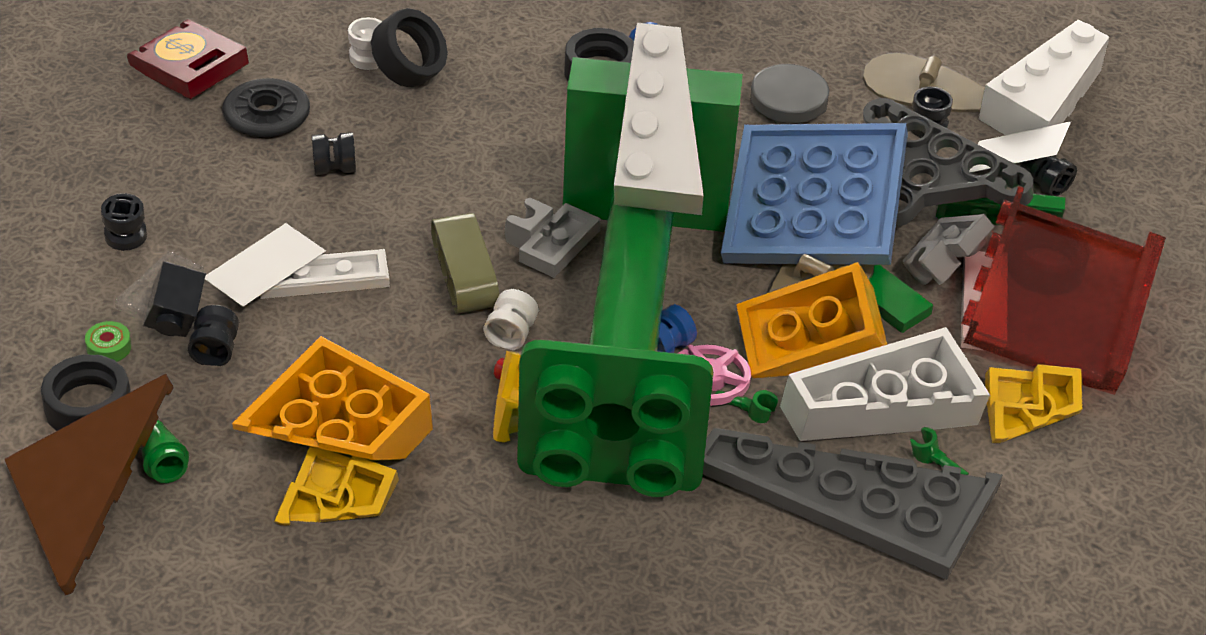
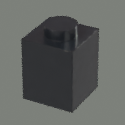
[143,261,206,337]

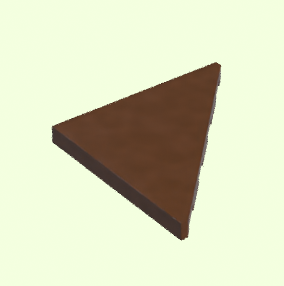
[4,374,174,595]

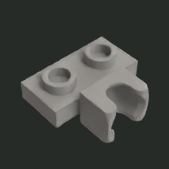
[505,198,601,278]
[903,214,995,285]

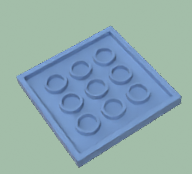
[721,123,908,265]

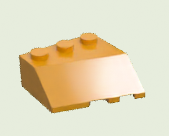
[232,336,433,460]

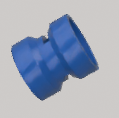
[657,304,697,353]

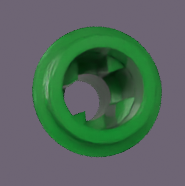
[141,420,189,483]

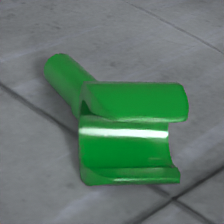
[715,390,778,423]
[910,427,969,475]

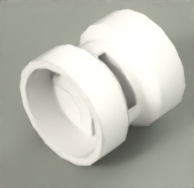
[348,17,382,70]
[483,289,539,350]

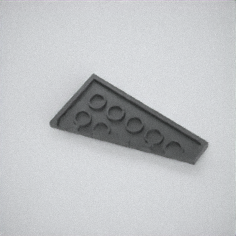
[703,428,1003,580]

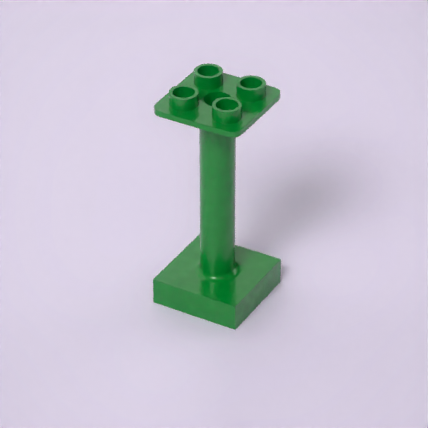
[517,57,743,497]

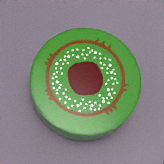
[85,321,132,362]

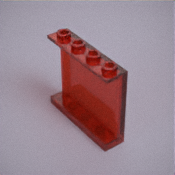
[961,186,1166,395]

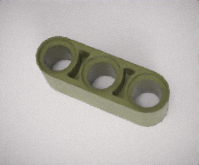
[431,213,499,314]

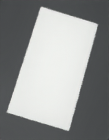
[969,122,1071,172]
[205,223,326,307]

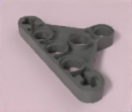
[863,98,1033,226]

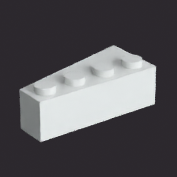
[979,20,1109,135]
[614,23,703,215]
[780,327,990,441]

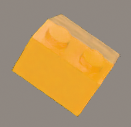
[736,262,887,378]

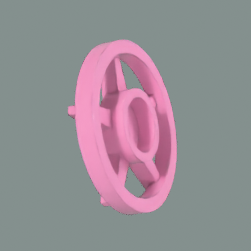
[678,345,751,406]

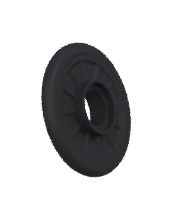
[222,78,310,137]

